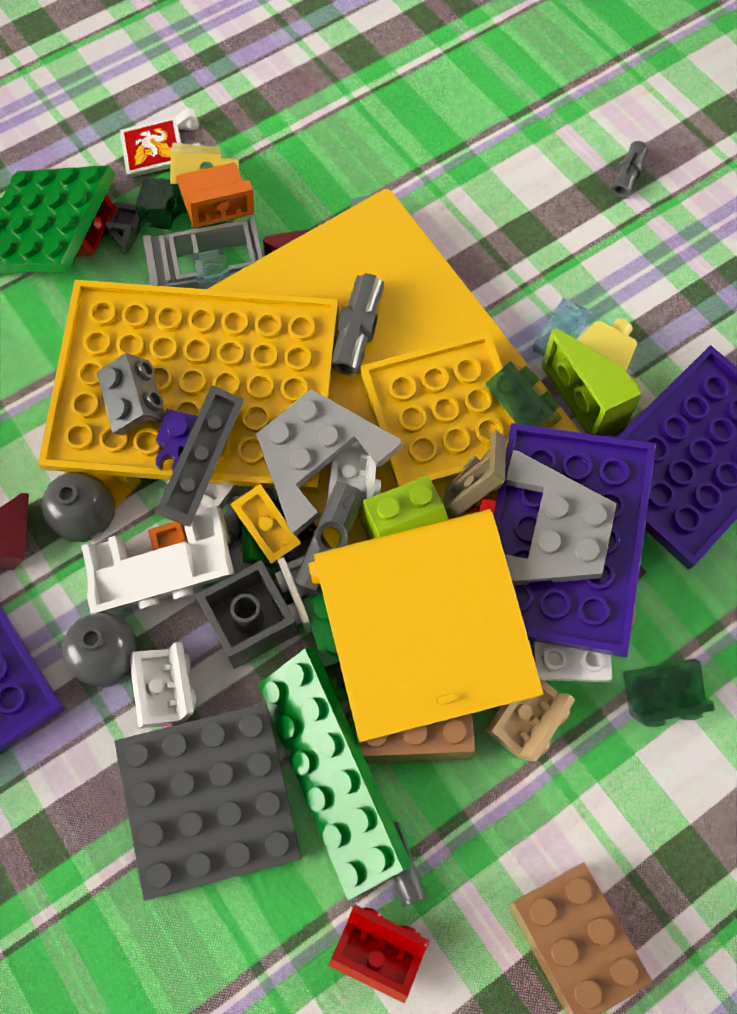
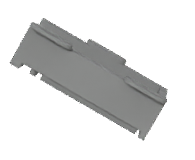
[143,216,263,289]

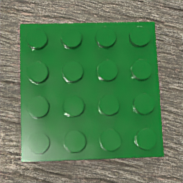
[0,165,116,273]

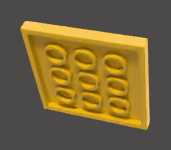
[360,331,524,487]

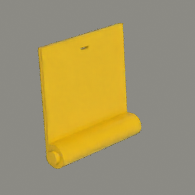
[308,509,544,742]

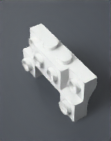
[81,506,234,613]

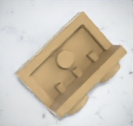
[485,680,575,762]

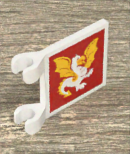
[120,108,206,178]

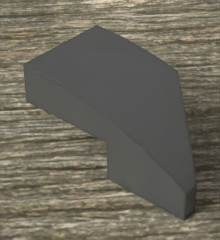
[105,202,146,253]

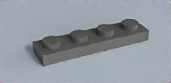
[156,385,244,527]

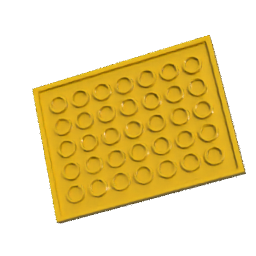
[38,280,339,492]

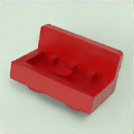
[328,905,429,1004]

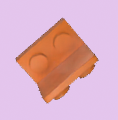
[176,162,254,228]

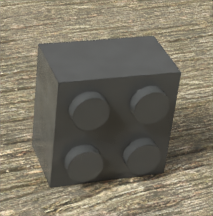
[195,560,299,669]

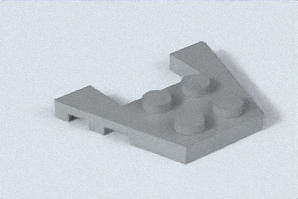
[256,389,405,536]
[505,450,617,586]

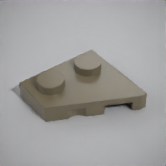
[443,430,507,518]

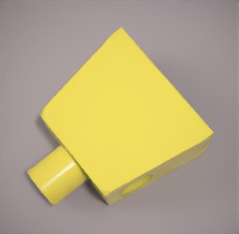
[170,143,239,184]
[577,319,637,371]

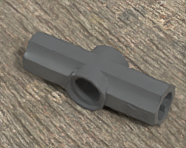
[331,273,384,376]
[294,481,366,594]

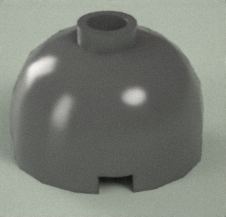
[41,472,116,542]
[62,612,139,688]

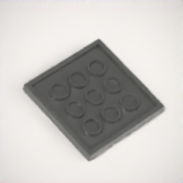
[114,703,302,901]

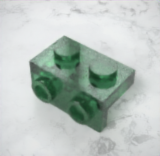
[486,361,562,427]
[623,659,715,727]

